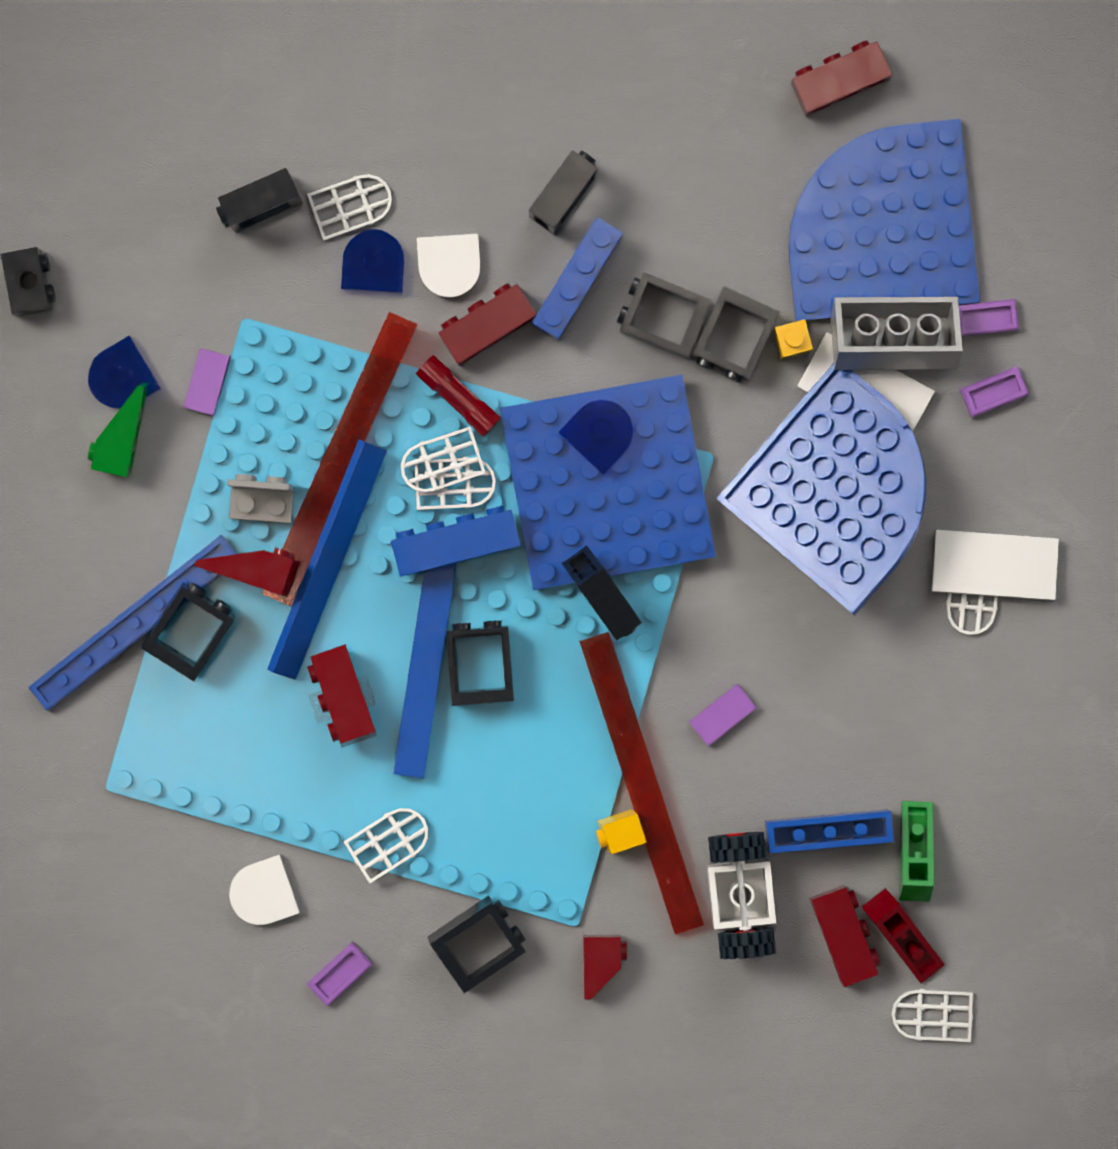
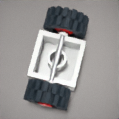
[707,832,776,959]

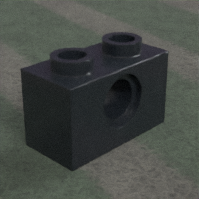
[0,247,56,317]

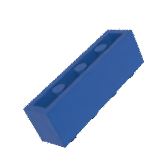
[532,217,623,342]
[391,505,521,577]
[765,809,894,853]

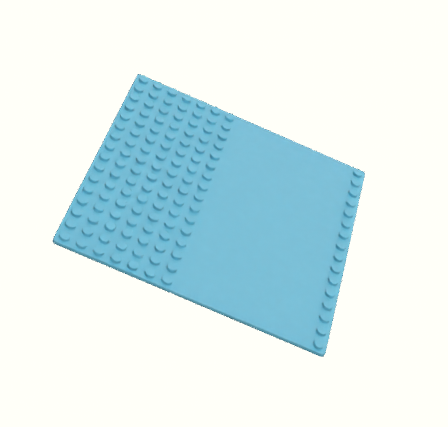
[106,319,714,926]

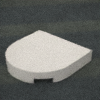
[417,234,480,298]
[229,854,300,925]

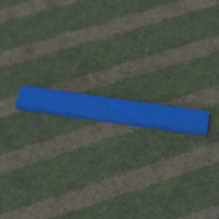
[267,440,387,680]
[28,535,237,711]
[393,563,457,778]

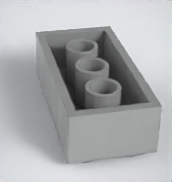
[830,297,963,370]

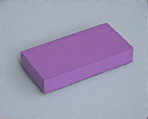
[959,299,1019,337]
[184,348,230,416]
[960,366,1029,418]
[689,684,756,746]
[307,941,373,1007]

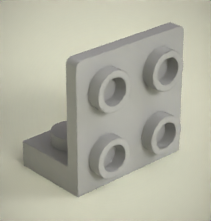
[227,474,294,523]

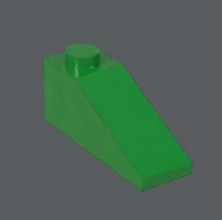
[88,382,149,477]
[899,801,934,902]

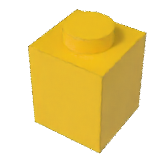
[773,319,813,360]
[595,809,646,855]

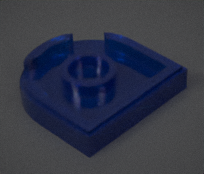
[341,229,405,293]
[88,335,161,409]
[558,400,633,475]

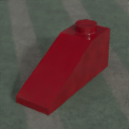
[194,547,299,597]
[861,888,945,984]

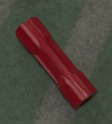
[415,355,501,437]

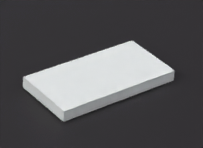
[797,332,935,431]
[931,530,1059,601]

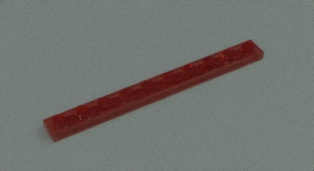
[262,312,418,607]
[579,631,704,935]

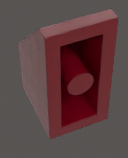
[583,935,627,1000]

